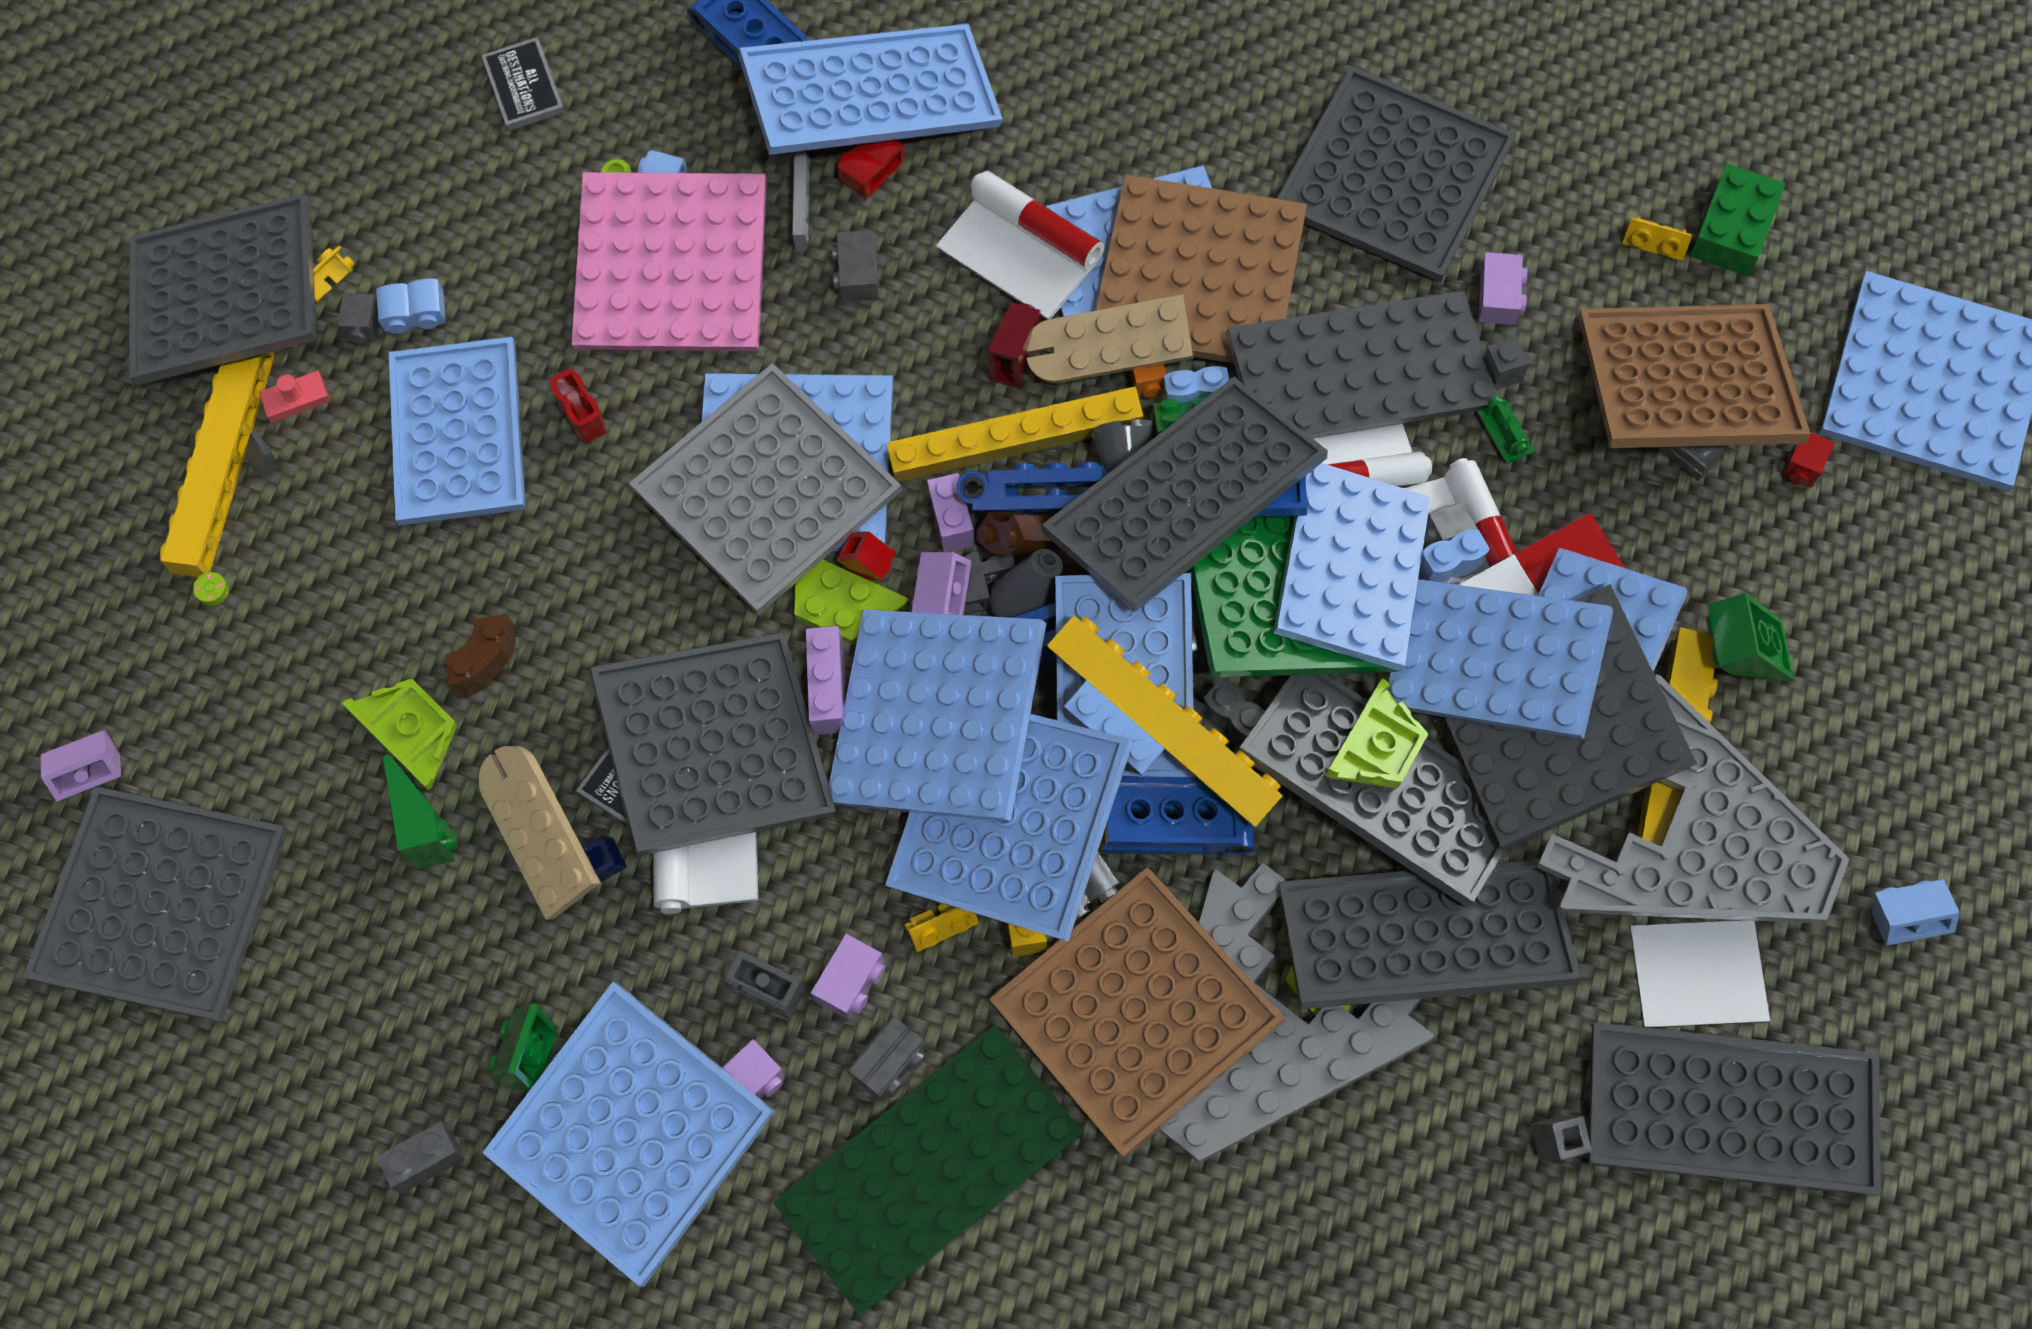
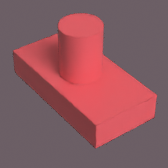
[259,370,331,423]

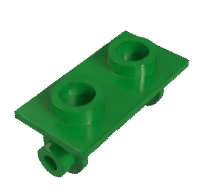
[1477,395,1535,464]

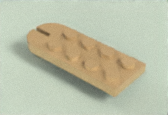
[1027,294,1194,383]
[479,746,601,920]

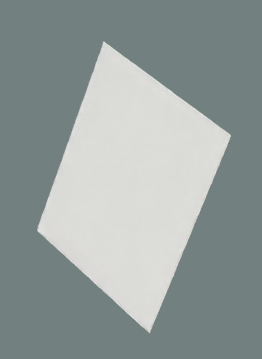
[1631,920,1770,1027]

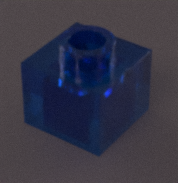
[582,836,627,883]

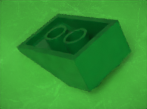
[1706,593,1795,682]
[383,755,458,870]
[489,1003,559,1093]

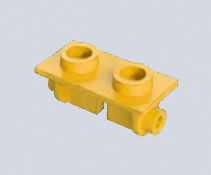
[1622,216,1693,261]
[313,245,355,304]
[905,904,979,952]

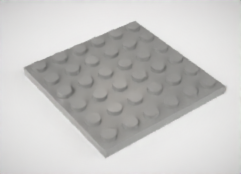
[629,363,902,615]

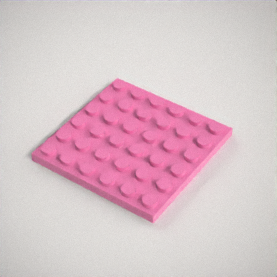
[572,172,767,351]

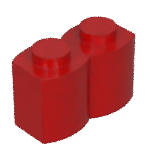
[837,140,905,198]
[550,368,606,443]

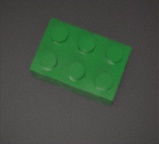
[1690,163,1786,277]

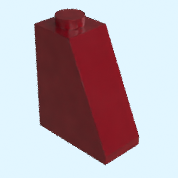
[988,302,1041,389]

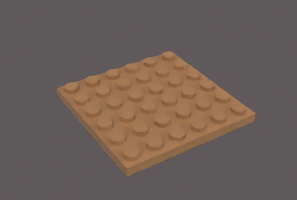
[1096,174,1307,364]
[1579,304,1810,448]
[989,867,1285,1160]

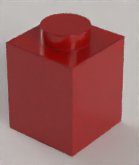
[1782,432,1835,488]
[836,531,896,580]

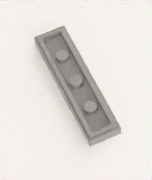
[793,150,810,251]

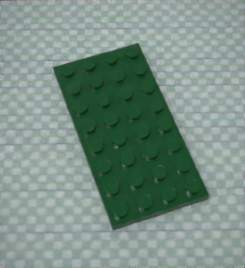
[773,1025,1084,1318]

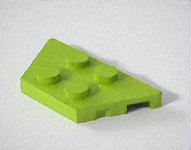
[794,560,909,645]
[342,678,458,790]
[1325,678,1428,789]

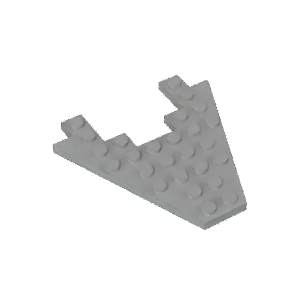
[1537,674,1850,923]
[1159,863,1434,1163]

